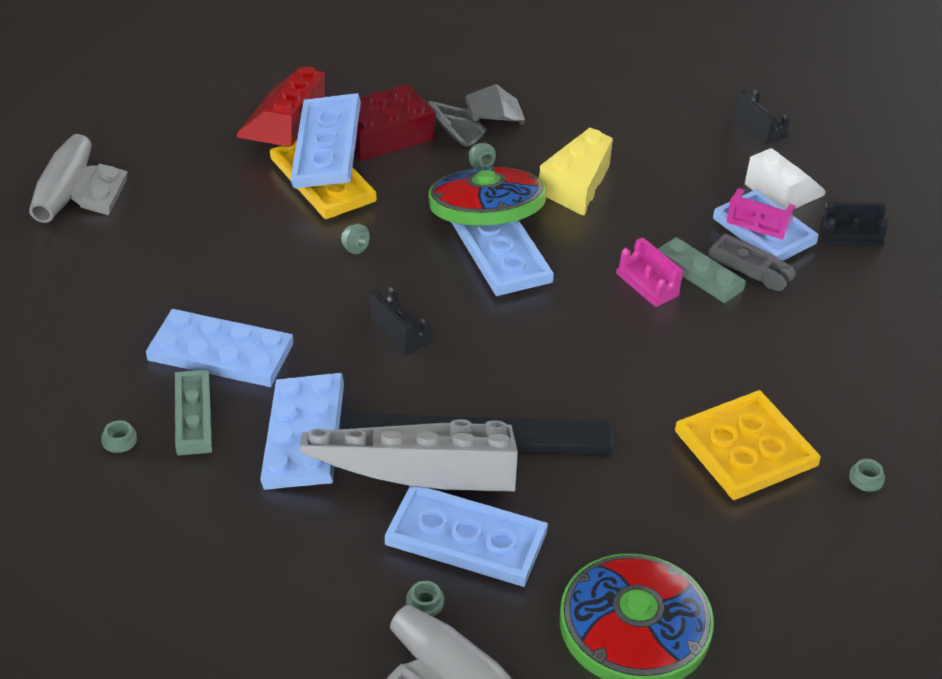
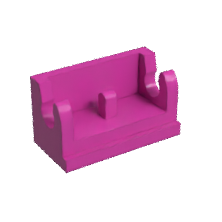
[726,188,796,240]
[616,237,683,307]

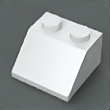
[745,148,826,210]

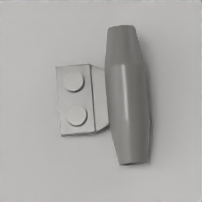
[29,134,128,223]
[386,605,512,679]

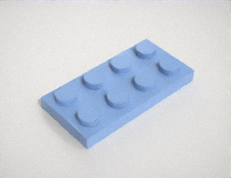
[291,93,361,188]
[451,220,554,296]
[146,309,293,387]
[260,373,344,490]
[385,486,548,587]

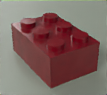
[354,84,435,162]

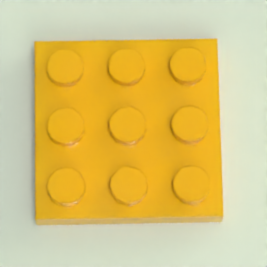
[675,390,821,501]

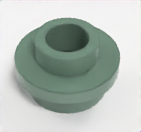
[469,143,496,168]
[341,224,370,254]
[101,420,137,453]
[849,459,885,492]
[406,581,444,617]

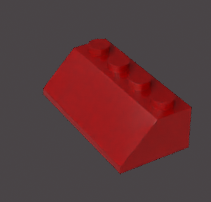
[237,67,325,147]

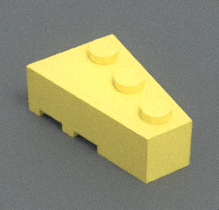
[539,128,613,216]

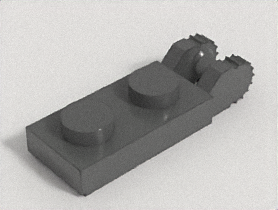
[708,233,796,292]

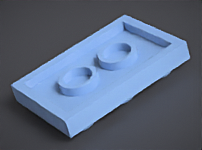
[713,189,819,261]

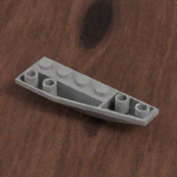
[300,420,518,491]

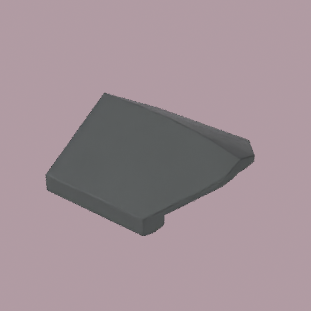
[465,84,525,125]
[427,101,487,147]

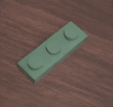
[658,237,746,303]
[175,370,212,455]

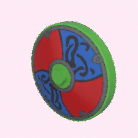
[429,167,546,226]
[559,554,714,679]

